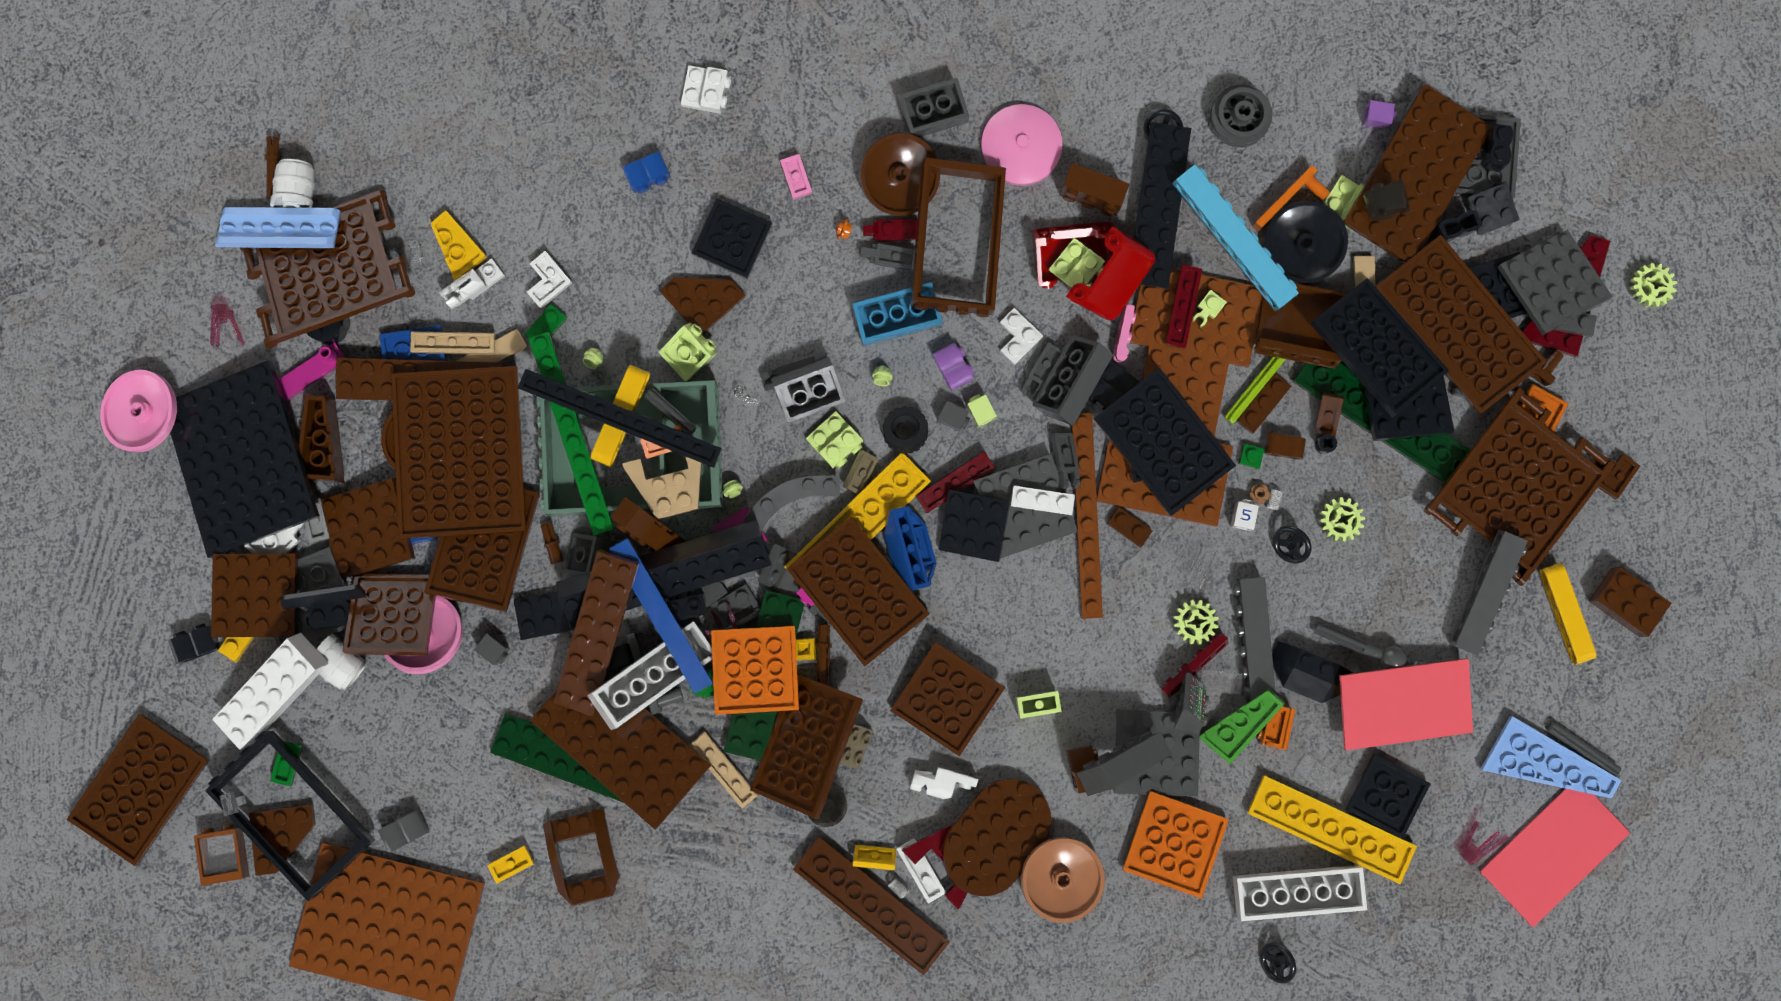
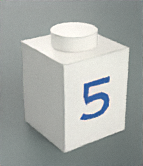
[1230,499,1259,531]

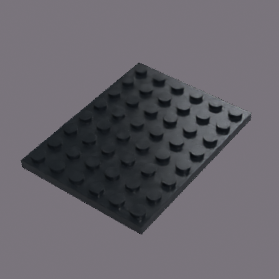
[170,360,320,558]

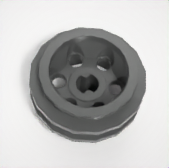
[1210,85,1272,148]

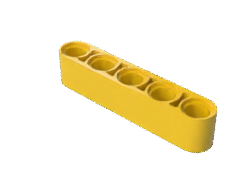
[591,365,650,467]
[1539,563,1596,665]

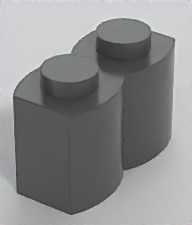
[378,809,429,853]

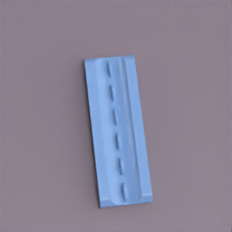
[215,207,341,248]

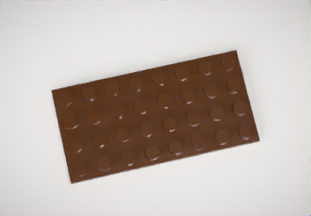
[1343,84,1493,263]
[1375,235,1547,414]
[530,675,711,830]

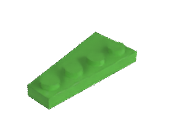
[1200,689,1285,764]

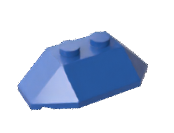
[884,506,937,591]

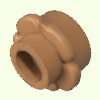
[1250,484,1270,504]

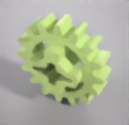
[1630,263,1677,308]
[1319,497,1365,542]
[1173,600,1219,644]

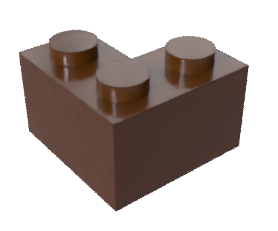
[1066,745,1098,794]

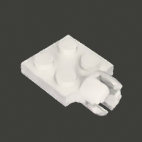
[244,523,304,554]

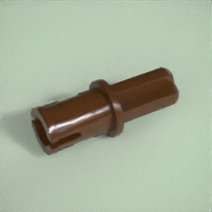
[541,523,564,564]

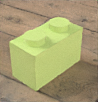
[1015,691,1062,719]

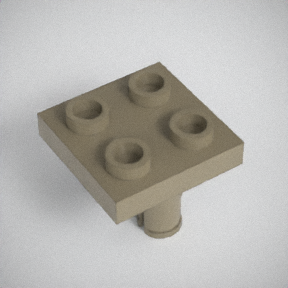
[840,724,873,770]

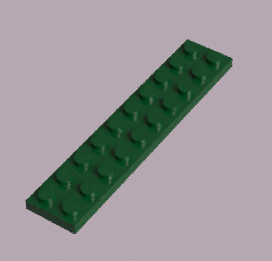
[1293,363,1470,483]

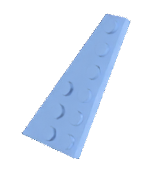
[1480,716,1622,798]

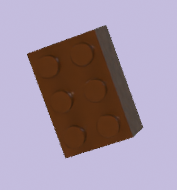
[1060,163,1130,216]
[1588,567,1672,637]

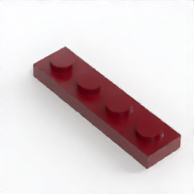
[1165,264,1203,349]
[916,451,996,513]
[1162,633,1229,699]

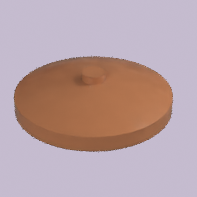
[1021,837,1105,923]

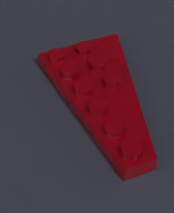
[1522,235,1611,357]

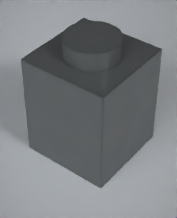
[937,401,970,432]
[474,633,510,665]

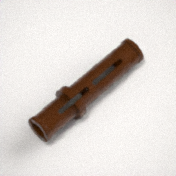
[264,136,281,199]
[815,624,832,686]

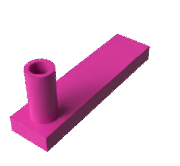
[278,342,346,402]

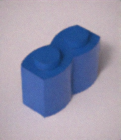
[622,151,671,194]

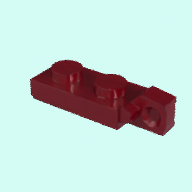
[863,219,917,242]

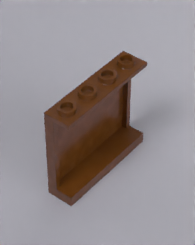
[1254,282,1347,369]

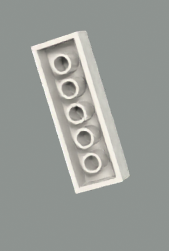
[587,621,712,730]
[212,633,329,750]
[1233,865,1367,921]

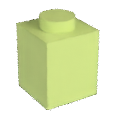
[967,394,997,428]

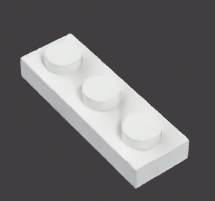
[1010,486,1075,515]
[896,838,946,904]

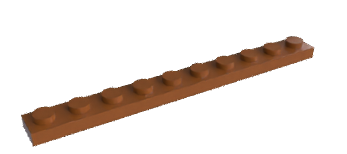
[1071,413,1103,619]

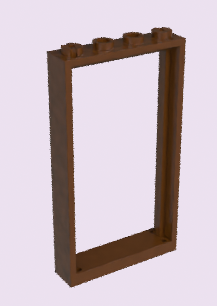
[910,157,1006,317]

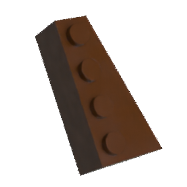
[610,497,686,552]

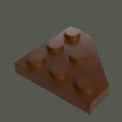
[659,277,746,335]
[249,804,316,876]

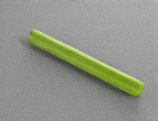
[1224,357,1286,424]

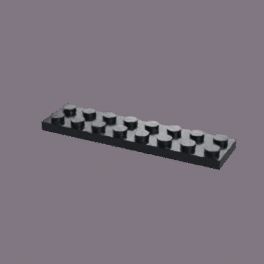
[1134,122,1192,290]

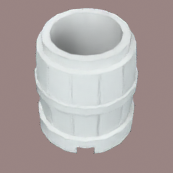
[270,159,315,208]
[316,633,367,691]

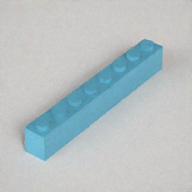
[1172,165,1299,311]

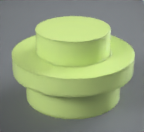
[723,480,743,498]

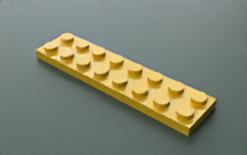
[784,454,931,571]
[1247,775,1417,885]

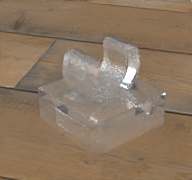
[220,792,247,816]

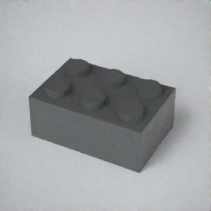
[899,78,969,137]
[771,357,846,423]

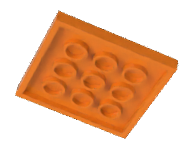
[711,626,799,715]
[1122,791,1229,899]

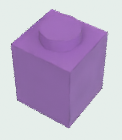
[1363,100,1397,129]

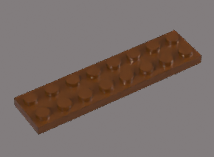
[336,358,504,401]
[554,549,640,716]
[793,836,950,975]

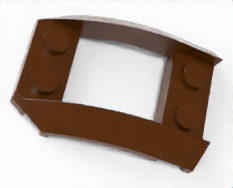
[543,809,620,907]

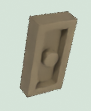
[842,450,878,495]

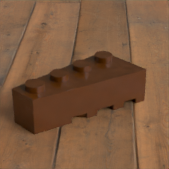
[299,395,345,483]

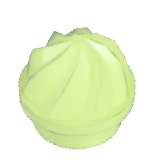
[582,348,603,369]
[872,365,893,386]

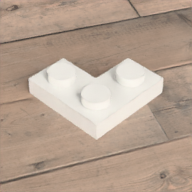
[527,251,572,309]
[1000,308,1043,366]

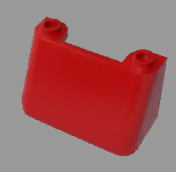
[1032,222,1116,288]
[1066,226,1155,320]

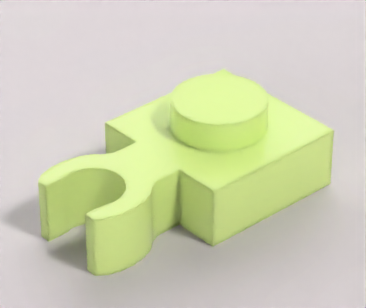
[1192,290,1227,328]

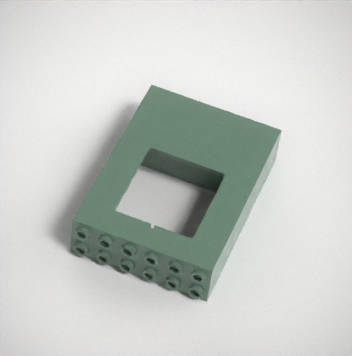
[537,380,724,517]

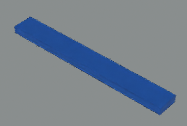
[609,538,713,694]

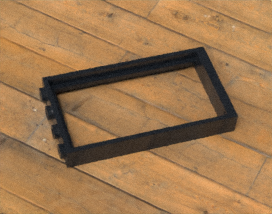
[205,731,375,901]

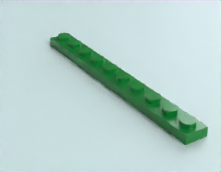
[528,332,615,536]

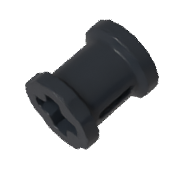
[1315,434,1337,454]

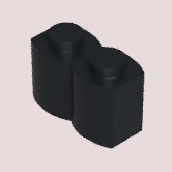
[1483,124,1513,172]
[1433,211,1483,243]
[168,623,220,664]

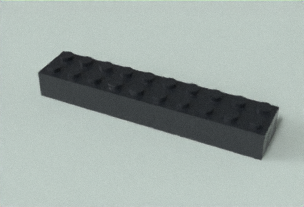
[556,520,771,627]

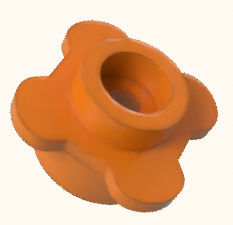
[835,219,852,240]

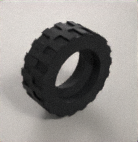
[883,406,928,454]

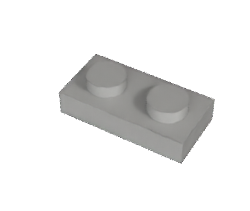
[305,498,330,543]

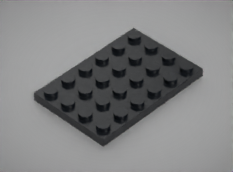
[1310,278,1449,418]
[1093,368,1236,517]

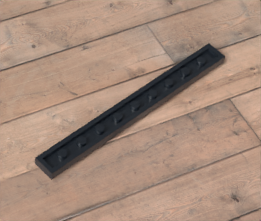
[518,369,722,468]

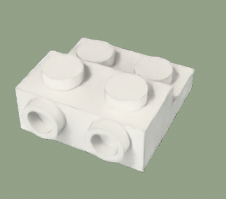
[681,65,731,114]

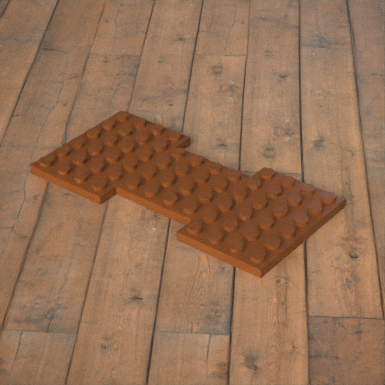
[1097,268,1263,527]

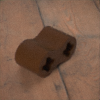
[1264,433,1306,460]

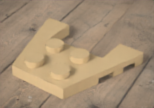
[622,457,702,520]

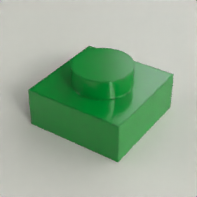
[1239,444,1265,469]

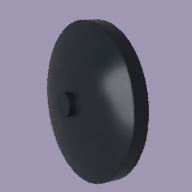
[1265,201,1348,284]

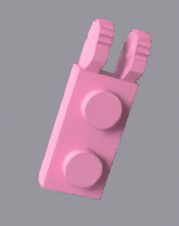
[1113,304,1136,363]

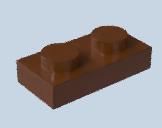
[1315,392,1344,437]
[1107,507,1153,548]

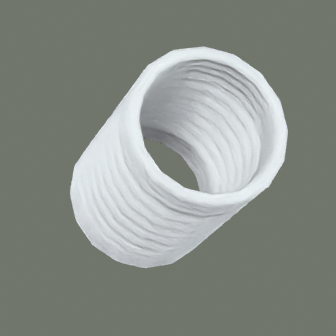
[1267,489,1283,510]
[888,878,909,899]

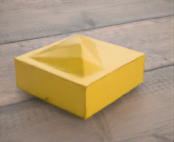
[796,638,816,661]

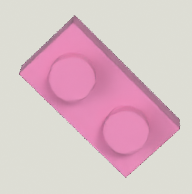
[780,154,812,200]

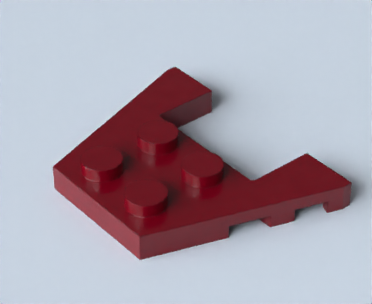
[901,821,967,909]

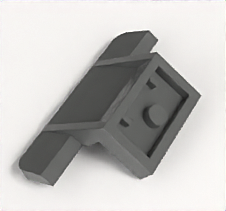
[758,536,812,598]

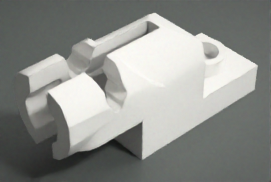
[439,258,505,309]
[910,767,978,799]

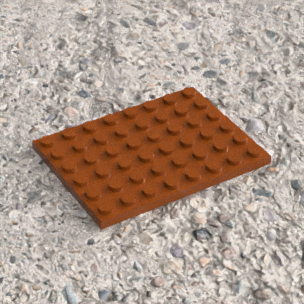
[289,842,485,1001]

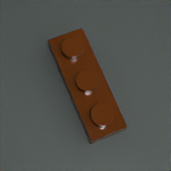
[1236,374,1292,434]

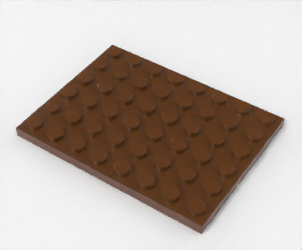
[391,366,526,539]

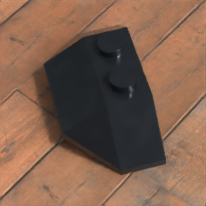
[1272,641,1354,703]

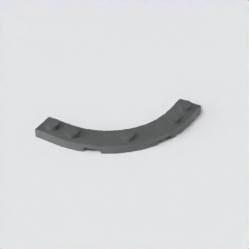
[736,474,840,577]

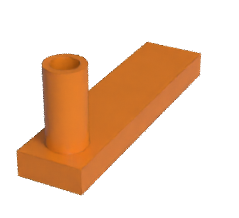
[1252,165,1331,232]

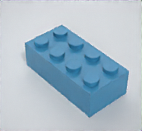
[852,282,943,347]

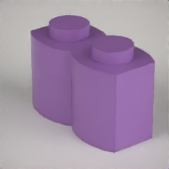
[932,342,975,391]

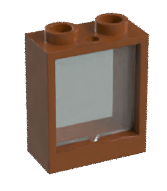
[194,824,249,886]

